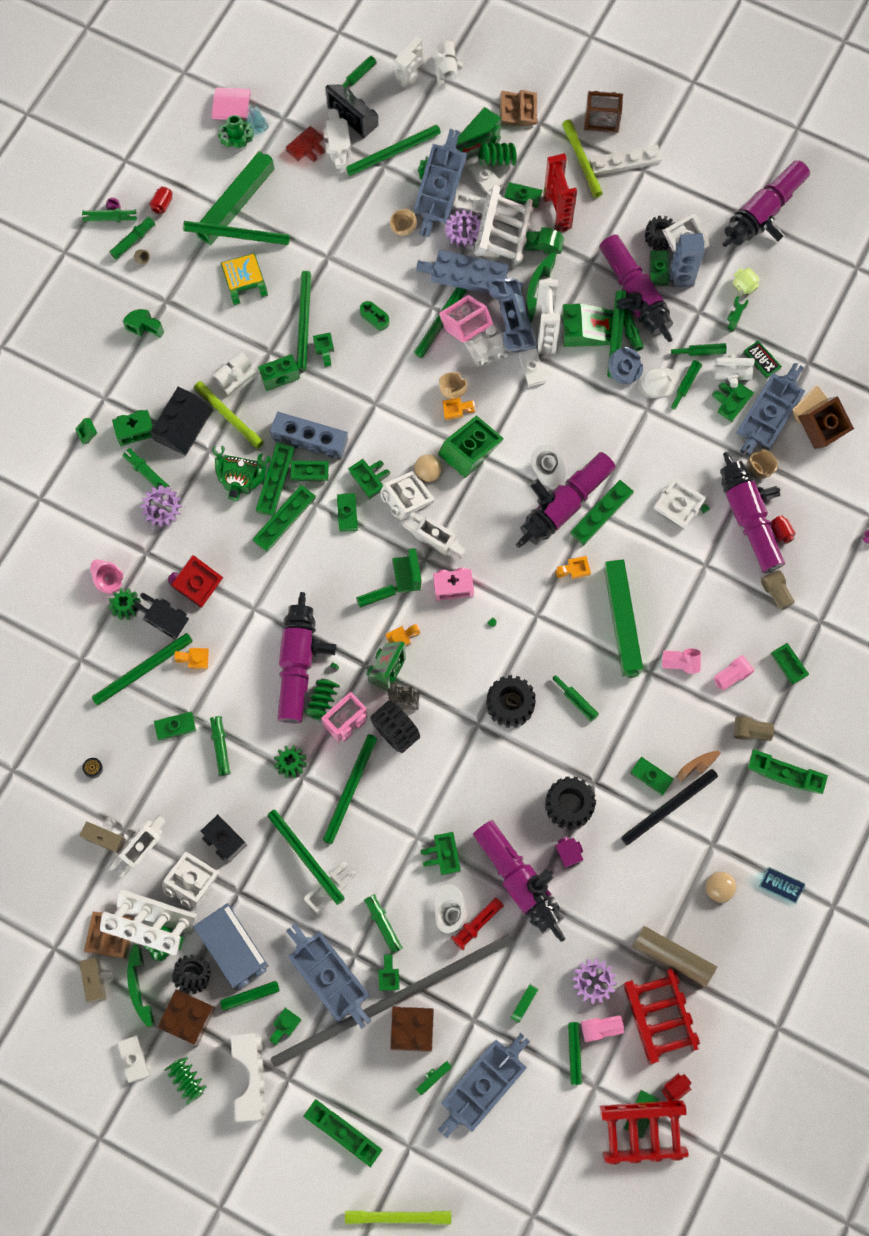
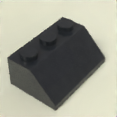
[325,84,379,138]
[150,386,213,456]

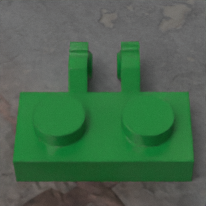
[712,382,754,422]
[348,459,391,499]
[420,832,461,876]

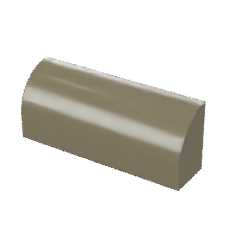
[631,926,717,988]

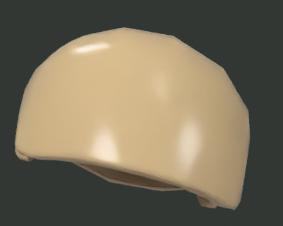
[390,208,417,236]
[439,372,467,399]
[747,449,778,479]
[414,454,443,482]
[706,872,737,903]

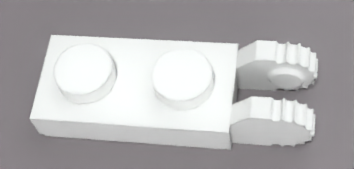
[303,862,356,914]

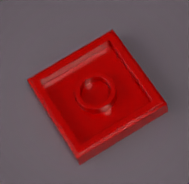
[170,555,224,608]

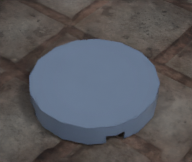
[608,347,643,384]

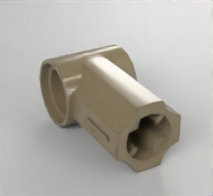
[761,570,795,610]
[733,716,774,741]

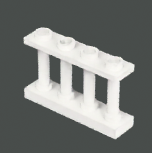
[474,185,534,268]
[535,278,560,354]
[100,890,197,955]

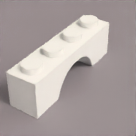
[231,1033,266,1122]

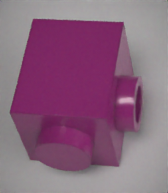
[555,837,583,870]

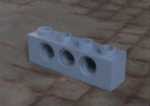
[668,233,705,287]
[270,411,349,459]

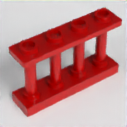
[543,153,577,232]
[623,968,700,1065]
[599,1100,689,1165]

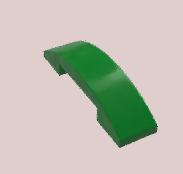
[526,252,557,322]
[747,749,828,794]
[127,944,155,1028]
[303,1099,383,1168]

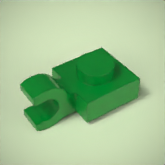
[727,296,748,331]
[313,332,334,367]
[378,955,400,991]
[269,1007,302,1045]

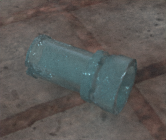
[249,105,269,132]

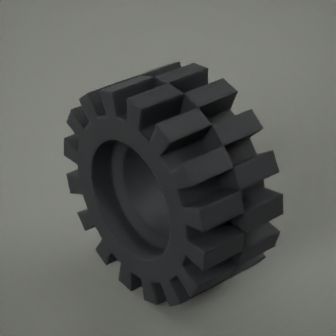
[644,215,674,251]
[172,955,211,994]

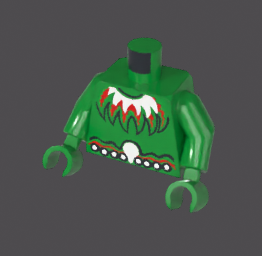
[212,445,271,501]

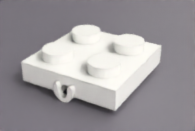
[653,478,706,529]

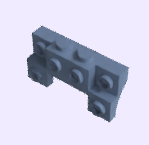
[488,278,537,352]

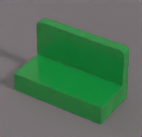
[392,548,422,593]

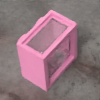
[439,295,493,343]
[321,692,368,743]

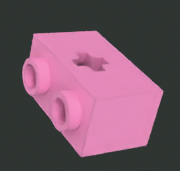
[433,568,474,601]

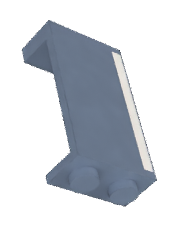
[193,903,269,990]

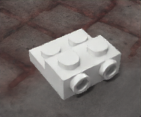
[395,37,423,88]
[663,213,710,252]
[465,321,510,368]
[380,471,434,520]
[162,852,219,909]

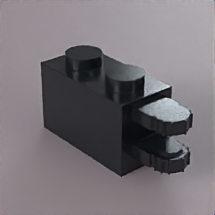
[133,593,189,640]

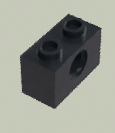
[201,814,247,862]

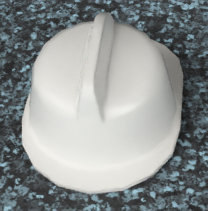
[638,368,681,399]
[531,445,567,487]
[434,884,467,933]

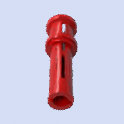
[450,897,504,951]

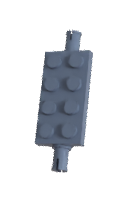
[413,129,467,237]
[416,250,524,294]
[736,363,805,457]
[286,924,372,1029]
[438,1033,530,1139]

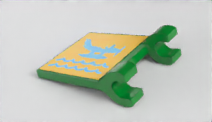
[220,253,268,305]

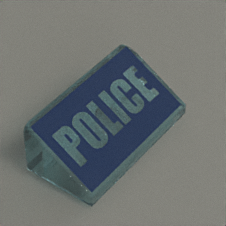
[759,867,806,904]

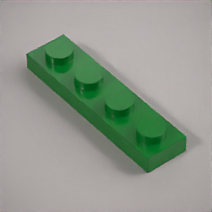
[256,443,295,517]
[570,480,634,546]
[252,485,316,553]

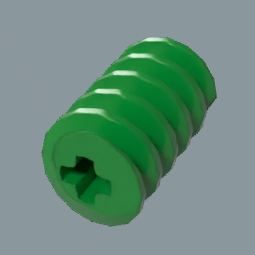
[478,142,517,166]
[304,678,340,721]
[164,1057,207,1105]

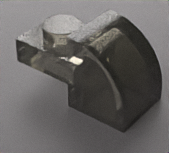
[388,681,420,710]

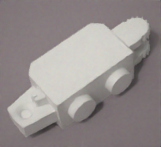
[323,108,351,169]
[403,512,465,559]
[109,815,165,879]

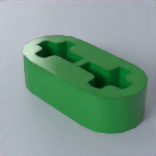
[359,301,390,330]
[510,984,538,1023]

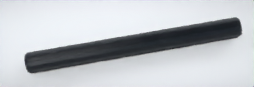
[621,769,718,846]

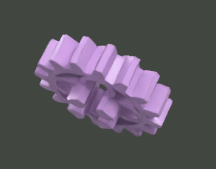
[445,210,482,248]
[140,486,183,527]
[572,958,617,1004]

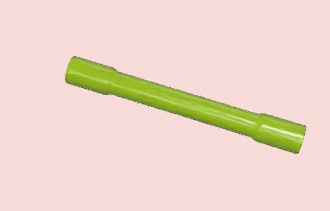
[562,119,603,198]
[193,381,264,449]
[345,1210,451,1224]

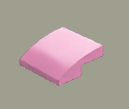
[212,88,251,121]

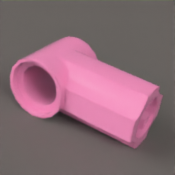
[662,648,701,674]
[713,655,755,691]
[581,1015,624,1043]

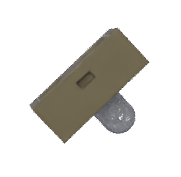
[79,817,126,854]
[79,957,115,1003]

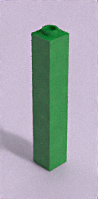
[196,151,274,246]
[604,559,643,678]

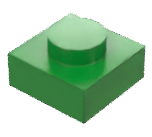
[75,418,97,444]

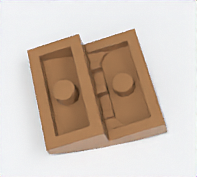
[500,90,537,126]
[676,751,721,782]
[84,911,135,959]

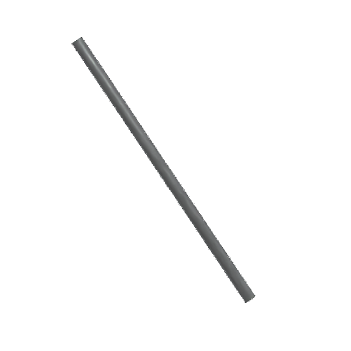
[271,934,513,1067]

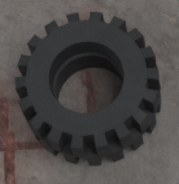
[486,675,536,728]
[370,701,421,753]
[545,776,596,830]

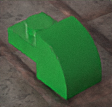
[524,227,565,254]
[122,309,164,338]

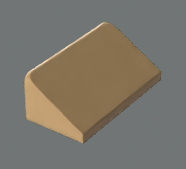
[792,385,827,424]

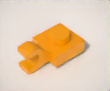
[442,398,475,420]
[555,556,591,579]
[385,623,420,647]
[174,648,209,669]

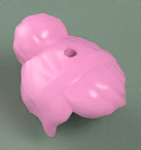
[90,559,124,594]

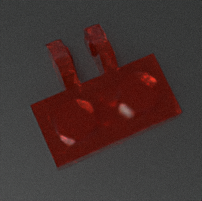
[285,125,325,162]

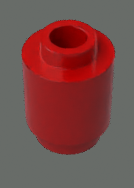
[149,186,173,214]
[770,515,796,544]
[660,1073,692,1101]

